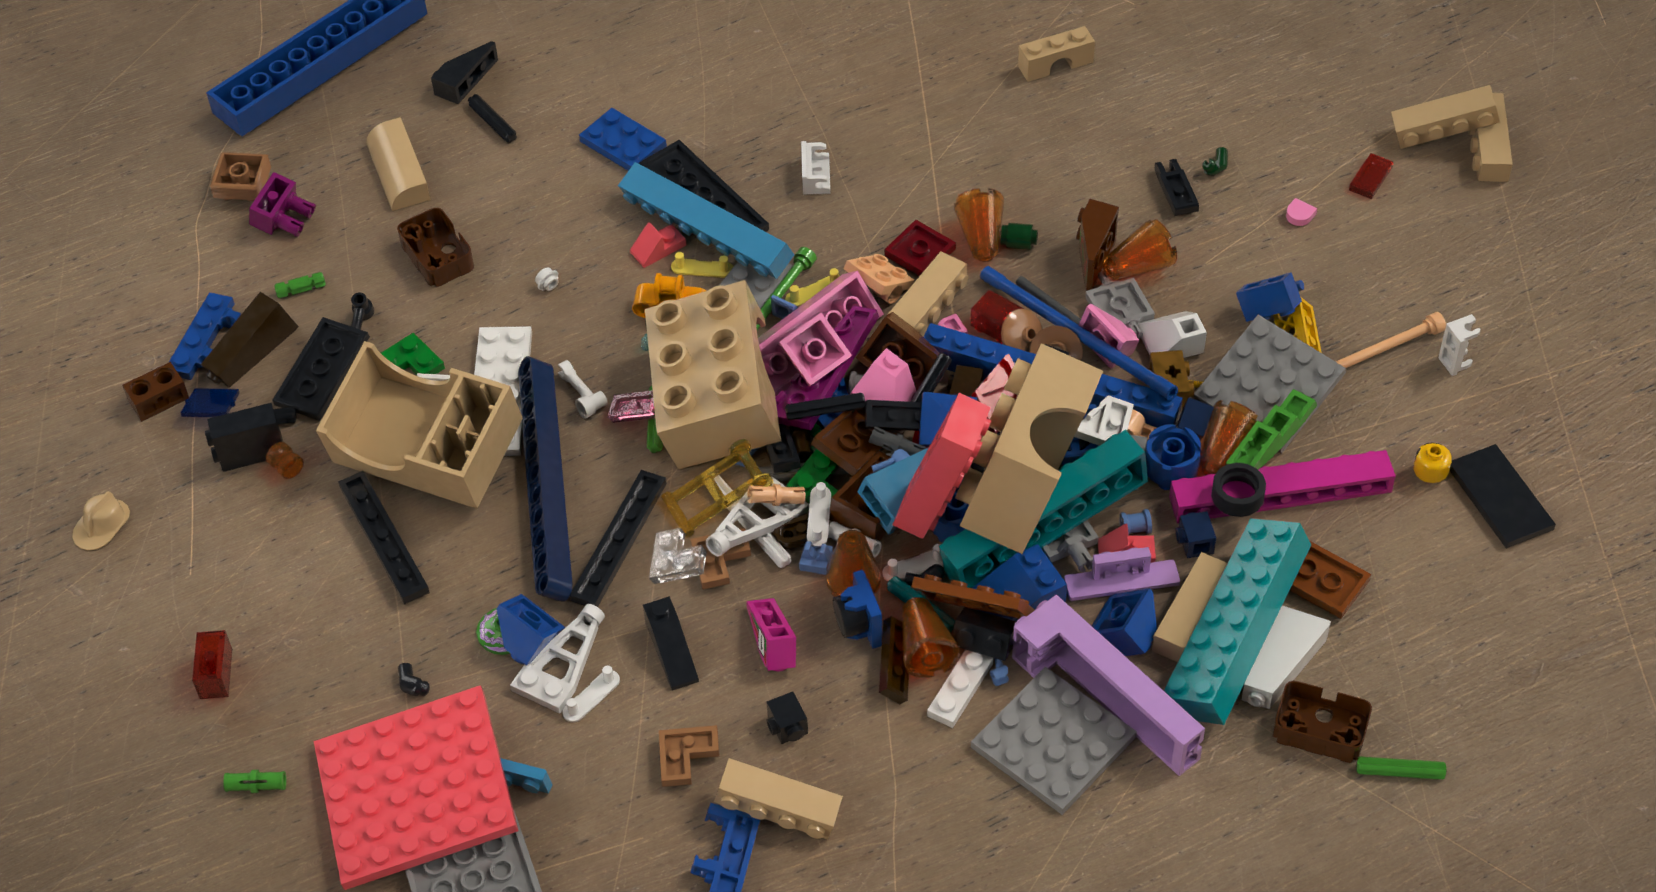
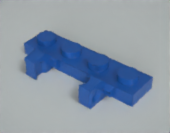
[169,292,241,380]
[690,803,760,892]

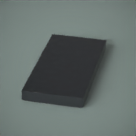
[272,317,370,421]
[1449,444,1556,548]

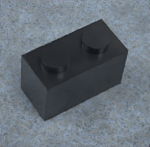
[951,607,1016,661]

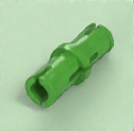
[223,769,287,793]

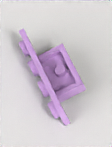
[1064,547,1180,601]

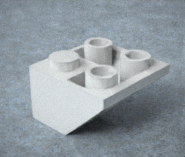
[1137,311,1207,358]

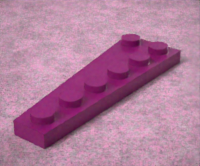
[775,306,879,430]

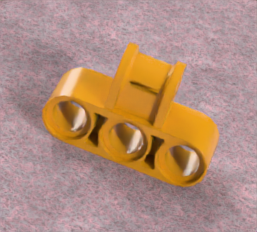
[632,273,707,318]

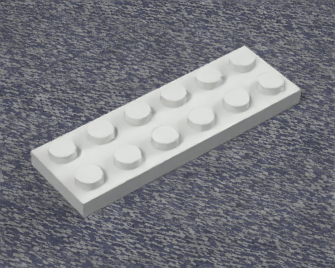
[474,326,532,456]

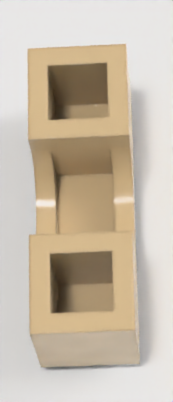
[1018,26,1095,82]

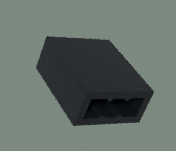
[205,403,287,472]

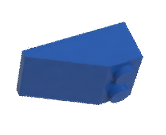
[972,544,1067,622]

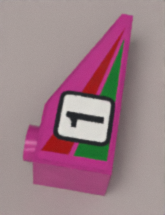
[746,598,796,672]

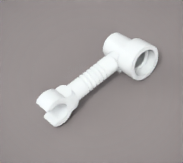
[558,360,608,419]

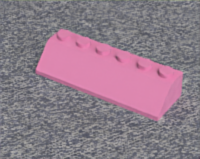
[758,271,884,397]

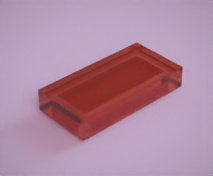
[1349,153,1394,199]

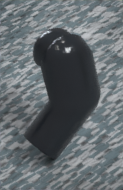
[904,564,945,586]
[398,663,430,696]

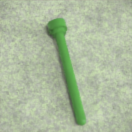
[756,247,817,330]

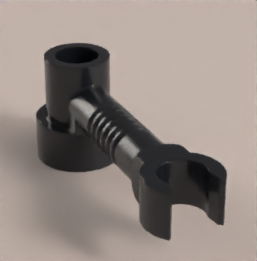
[351,292,374,330]

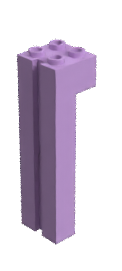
[1012,595,1205,776]

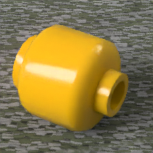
[1413,442,1452,483]

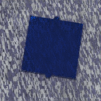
[180,388,240,418]

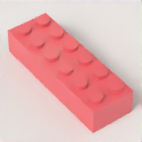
[892,393,991,539]

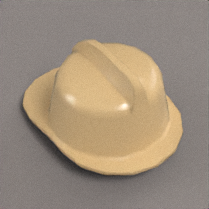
[72,491,130,551]

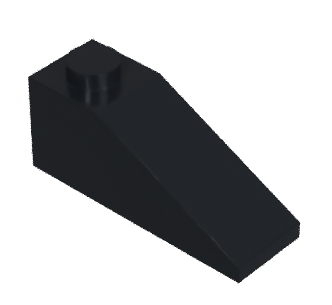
[431,41,498,104]
[643,596,699,691]

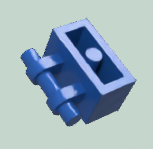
[1236,272,1304,322]

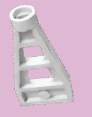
[706,474,809,556]
[510,604,605,714]

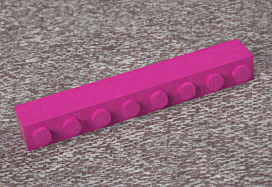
[1169,450,1396,524]

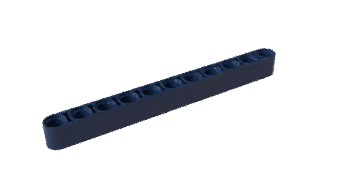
[518,356,573,602]

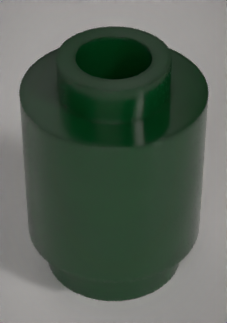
[1000,223,1038,250]

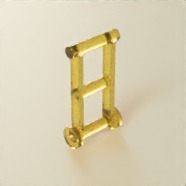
[661,439,773,538]

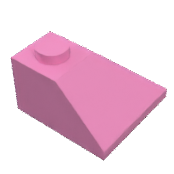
[1079,304,1139,369]
[778,312,852,386]
[850,348,916,402]

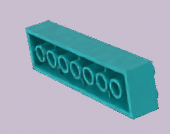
[939,430,1148,588]
[1164,518,1311,725]

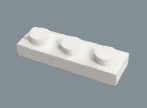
[927,650,993,728]

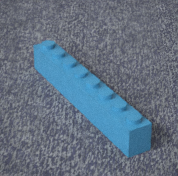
[618,162,795,279]

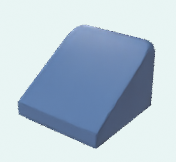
[771,295,798,319]

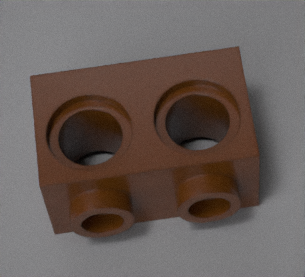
[122,362,189,422]

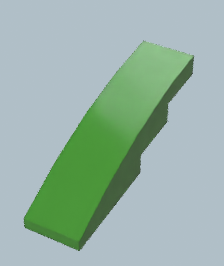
[1226,389,1317,470]

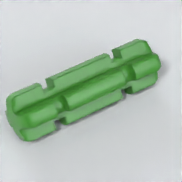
[274,272,325,298]

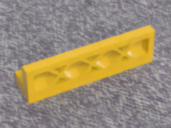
[1273,296,1322,353]

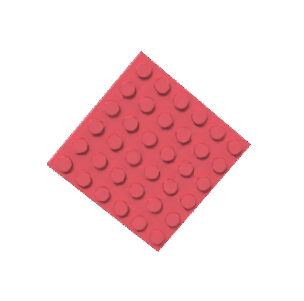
[314,685,519,890]

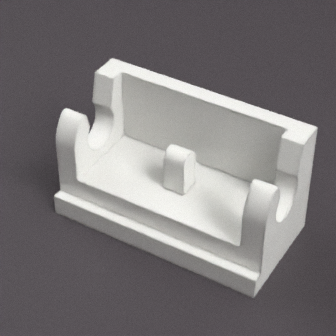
[801,141,830,195]
[1438,314,1481,376]

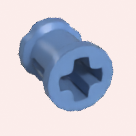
[1119,509,1152,536]

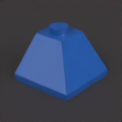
[919,392,977,447]
[1092,588,1157,656]
[497,594,566,666]

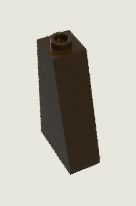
[201,292,299,387]

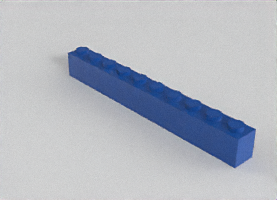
[923,323,1183,428]

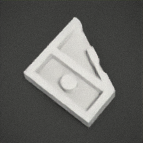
[1074,395,1134,446]

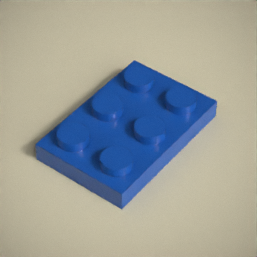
[579,108,667,171]

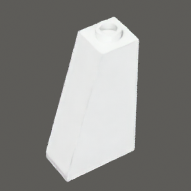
[1242,606,1331,709]

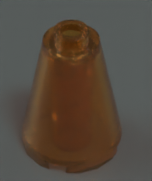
[954,188,1004,262]
[1103,219,1177,280]
[1199,400,1258,475]
[825,530,881,597]
[902,597,960,678]

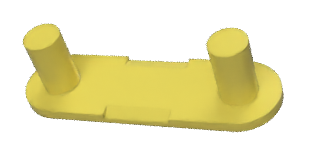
[671,252,734,278]
[785,268,839,307]

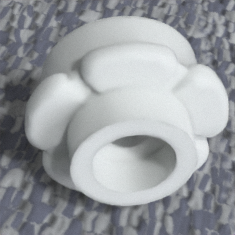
[535,267,559,291]

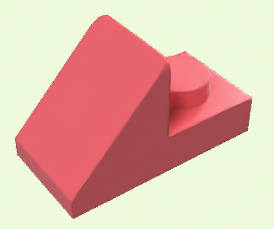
[630,222,686,268]
[1098,524,1156,563]

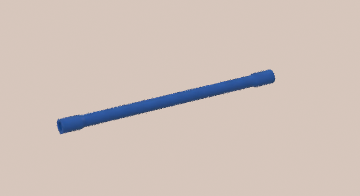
[980,266,1178,401]

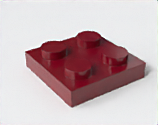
[884,220,956,276]

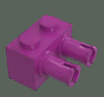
[249,172,316,237]

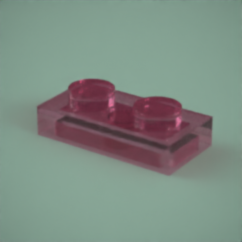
[608,391,655,423]

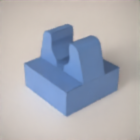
[799,541,833,575]

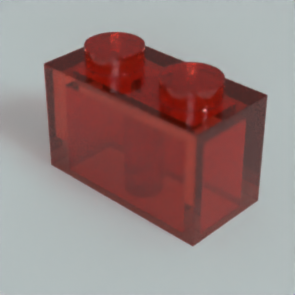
[970,290,1024,344]
[192,630,233,699]

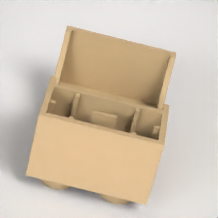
[645,280,781,470]
[316,341,523,509]
[955,343,1103,554]

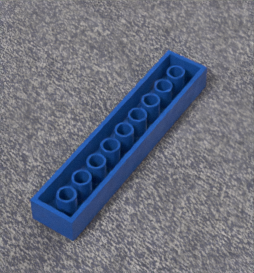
[206,0,428,137]

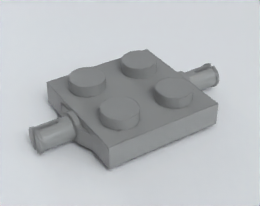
[1085,270,1155,339]

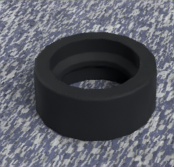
[1211,463,1266,517]

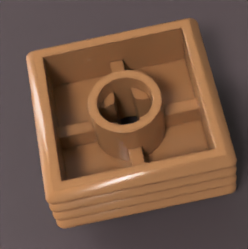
[210,152,271,202]

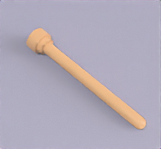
[1335,312,1446,368]

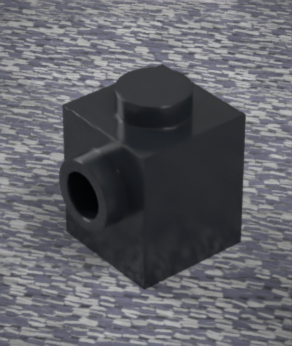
[766,691,808,744]

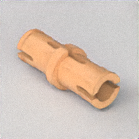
[747,484,806,506]

